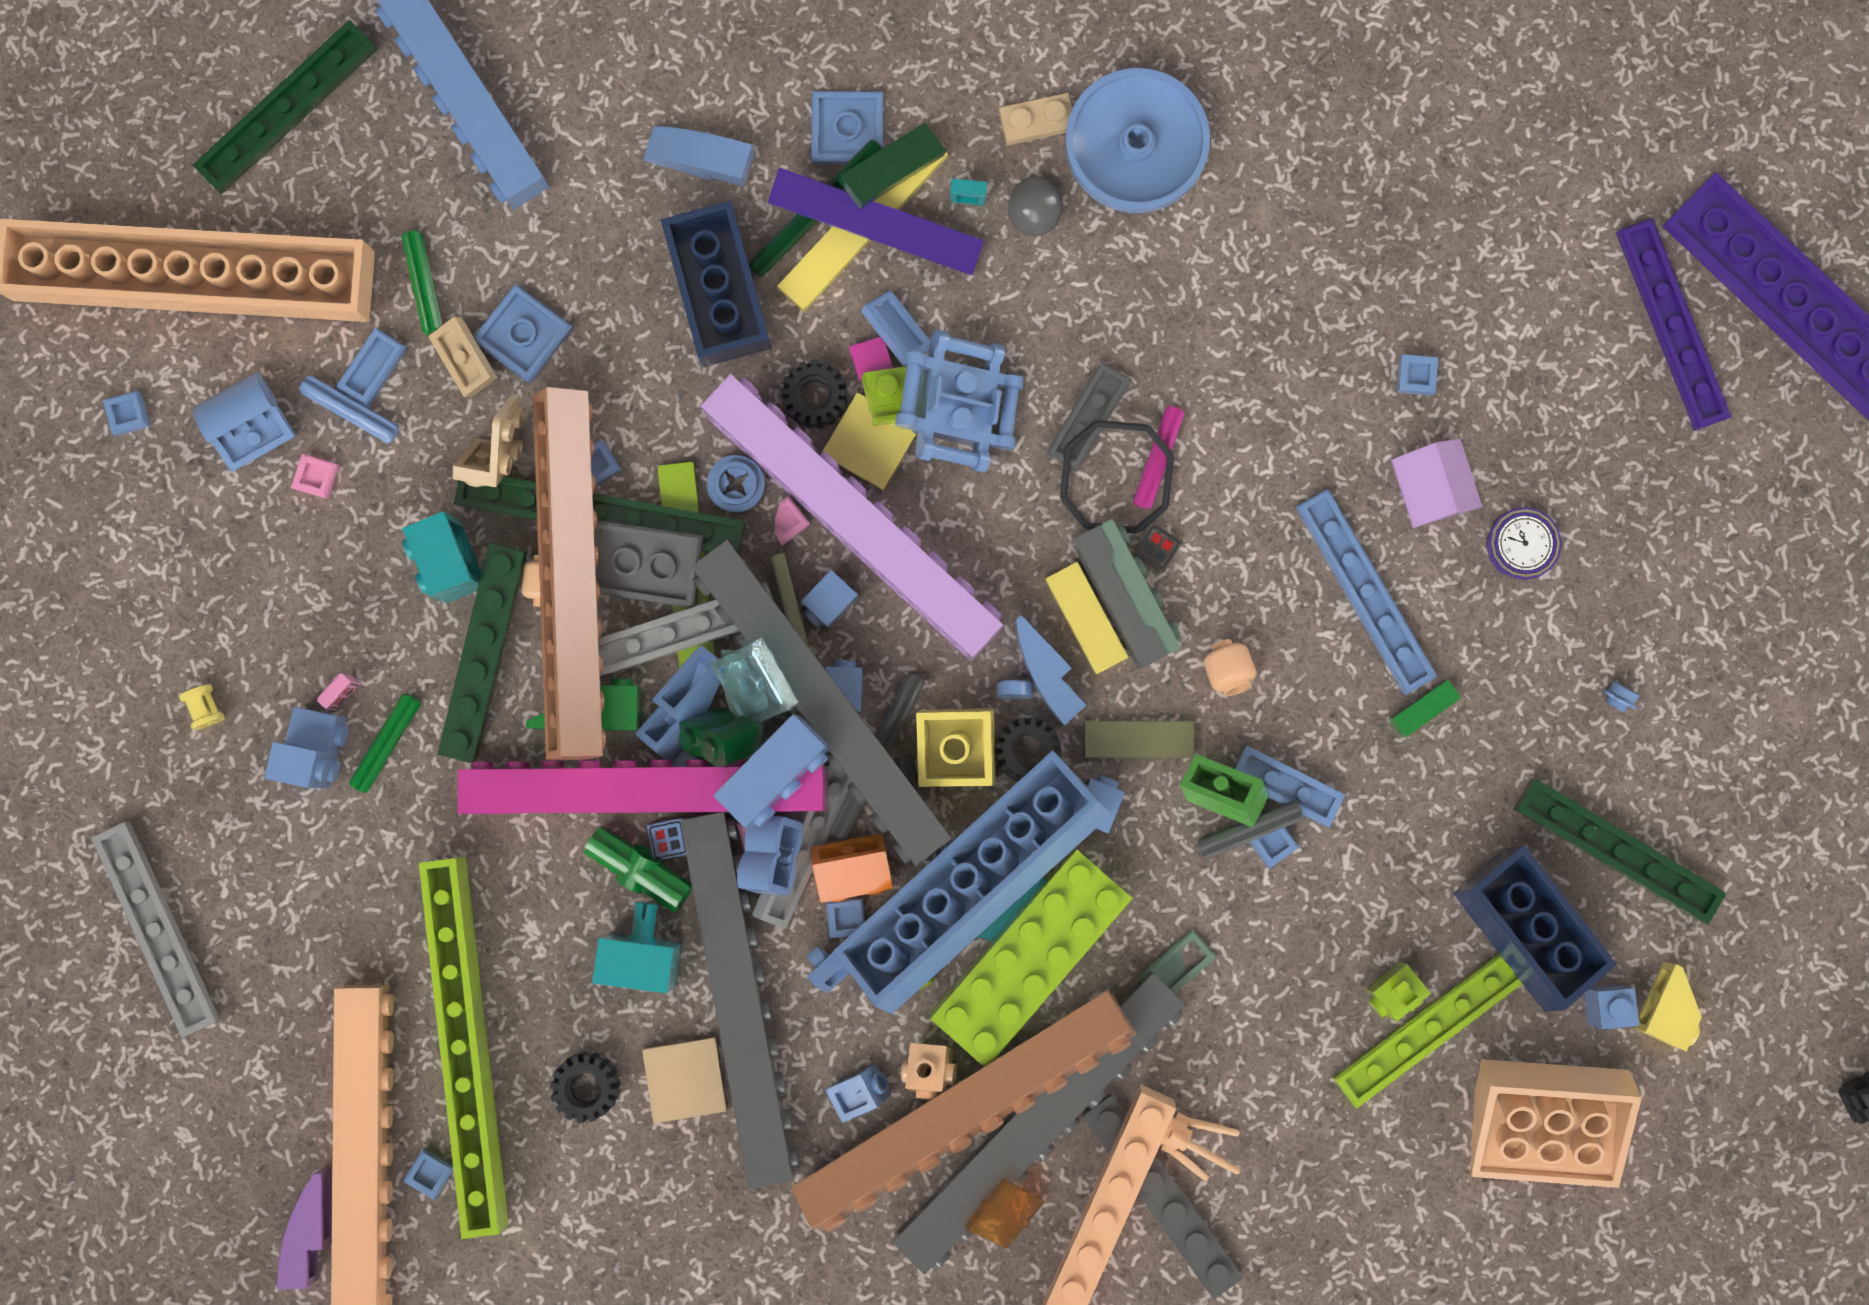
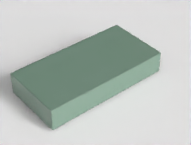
[1137,929,1217,994]

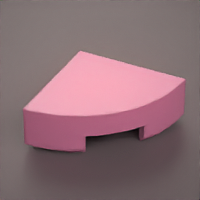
[775,495,811,546]

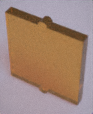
[965,1178,1045,1249]

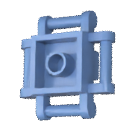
[895,330,1024,473]

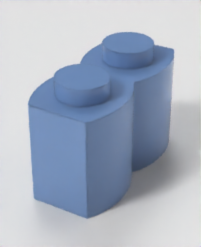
[737,816,803,896]

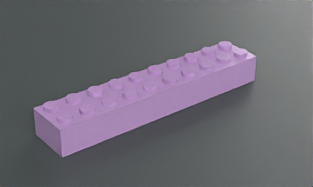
[701,374,1003,662]

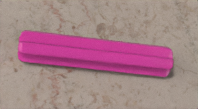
[1133,406,1185,510]

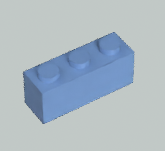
[713,714,831,828]

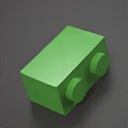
[1180,754,1269,828]

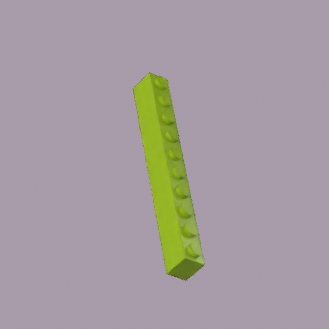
[419,857,509,1239]

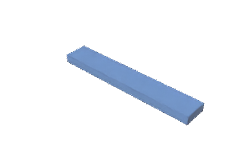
[1295,489,1437,695]

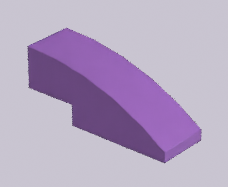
[277,1167,332,1290]

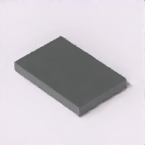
[594,519,704,608]

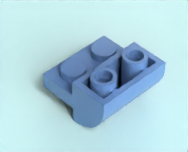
[193,371,296,472]

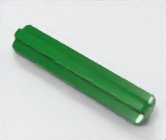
[401,230,442,336]
[349,693,421,793]

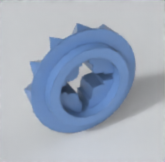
[707,455,765,513]

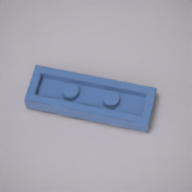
[1233,745,1345,828]

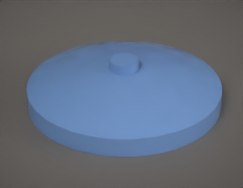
[1065,68,1210,213]

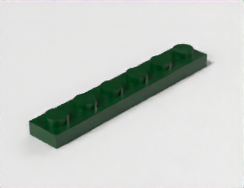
[192,19,378,195]
[437,542,528,763]
[1513,779,1727,925]

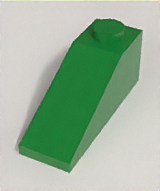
[526,679,643,731]

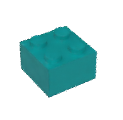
[402,511,482,603]

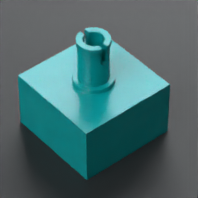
[592,902,683,993]

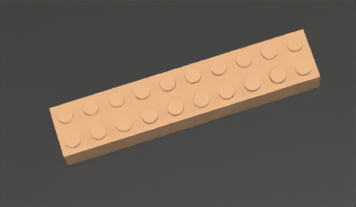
[0,219,375,322]

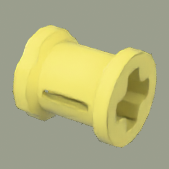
[179,684,225,730]

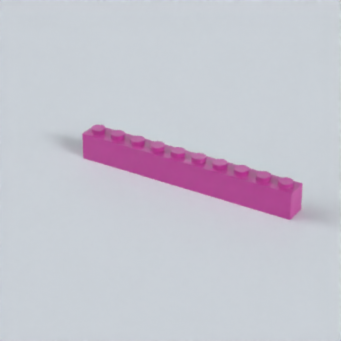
[457,759,829,814]

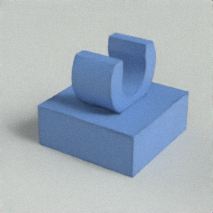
[807,947,849,993]

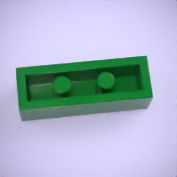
[1388,679,1462,738]

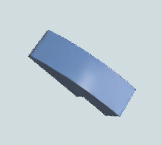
[643,126,755,187]
[1015,615,1086,726]
[635,645,726,762]

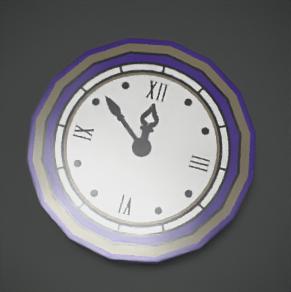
[1486,507,1562,580]

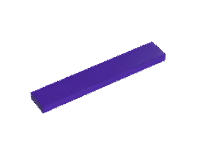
[768,167,984,276]
[1616,218,1732,431]

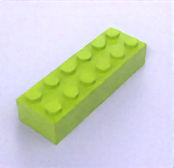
[929,848,1133,1067]

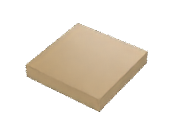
[642,1036,728,1124]

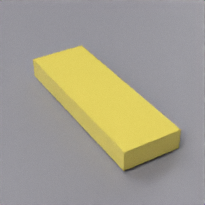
[1045,562,1128,675]

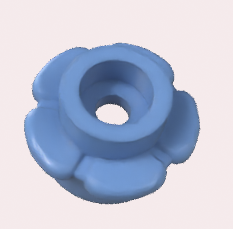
[1603,681,1640,713]

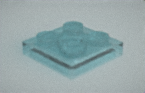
[710,637,799,724]

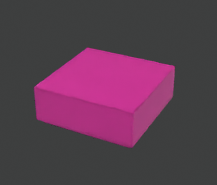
[849,337,893,383]

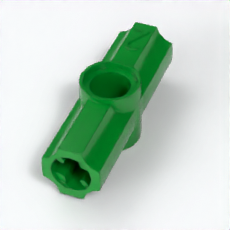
[584,826,692,913]

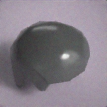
[1008,177,1063,236]

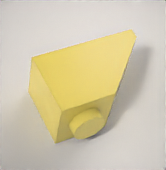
[1634,961,1702,1052]

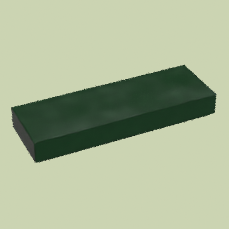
[838,123,946,209]

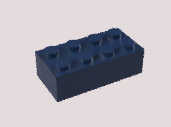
[661,200,772,367]
[1453,845,1617,1012]

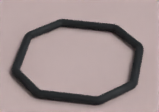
[1060,420,1174,534]

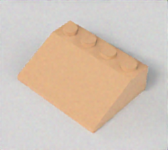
[1470,1059,1642,1188]

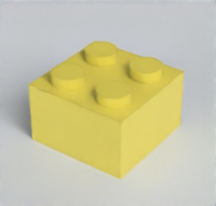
[916,708,996,787]

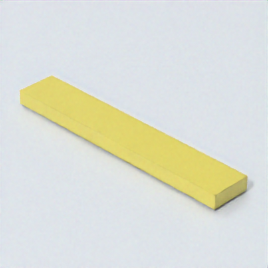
[777,152,948,313]

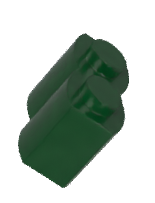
[679,708,761,767]

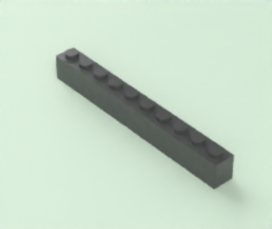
[691,540,952,866]
[680,812,800,1189]
[893,970,1185,1275]

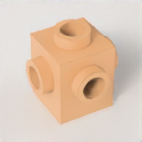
[901,1043,957,1100]

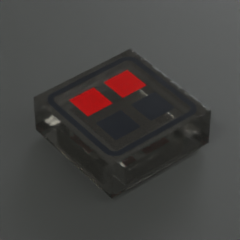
[1132,523,1183,573]

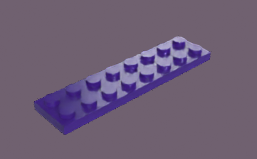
[1662,172,1869,421]

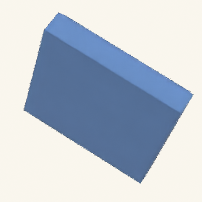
[811,91,883,164]
[474,284,574,384]

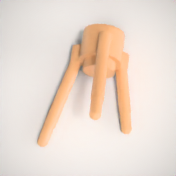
[1160,1112,1240,1181]

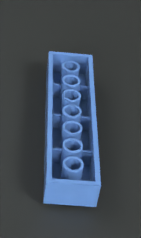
[833,750,1111,1014]

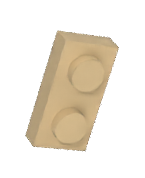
[999,93,1072,146]
[428,316,497,398]

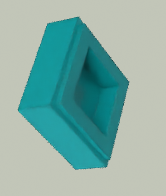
[950,178,987,206]

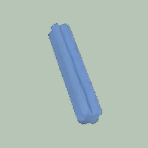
[300,375,399,443]

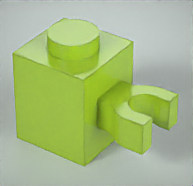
[1366,961,1431,1022]

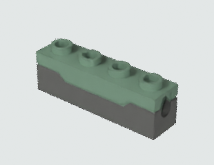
[1071,518,1182,669]

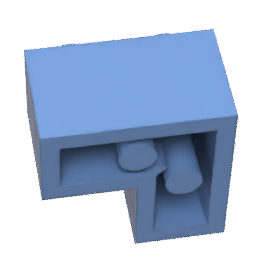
[264,707,349,788]

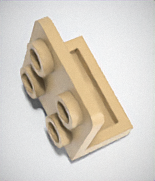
[453,394,525,487]

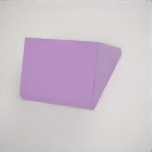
[1391,439,1483,528]

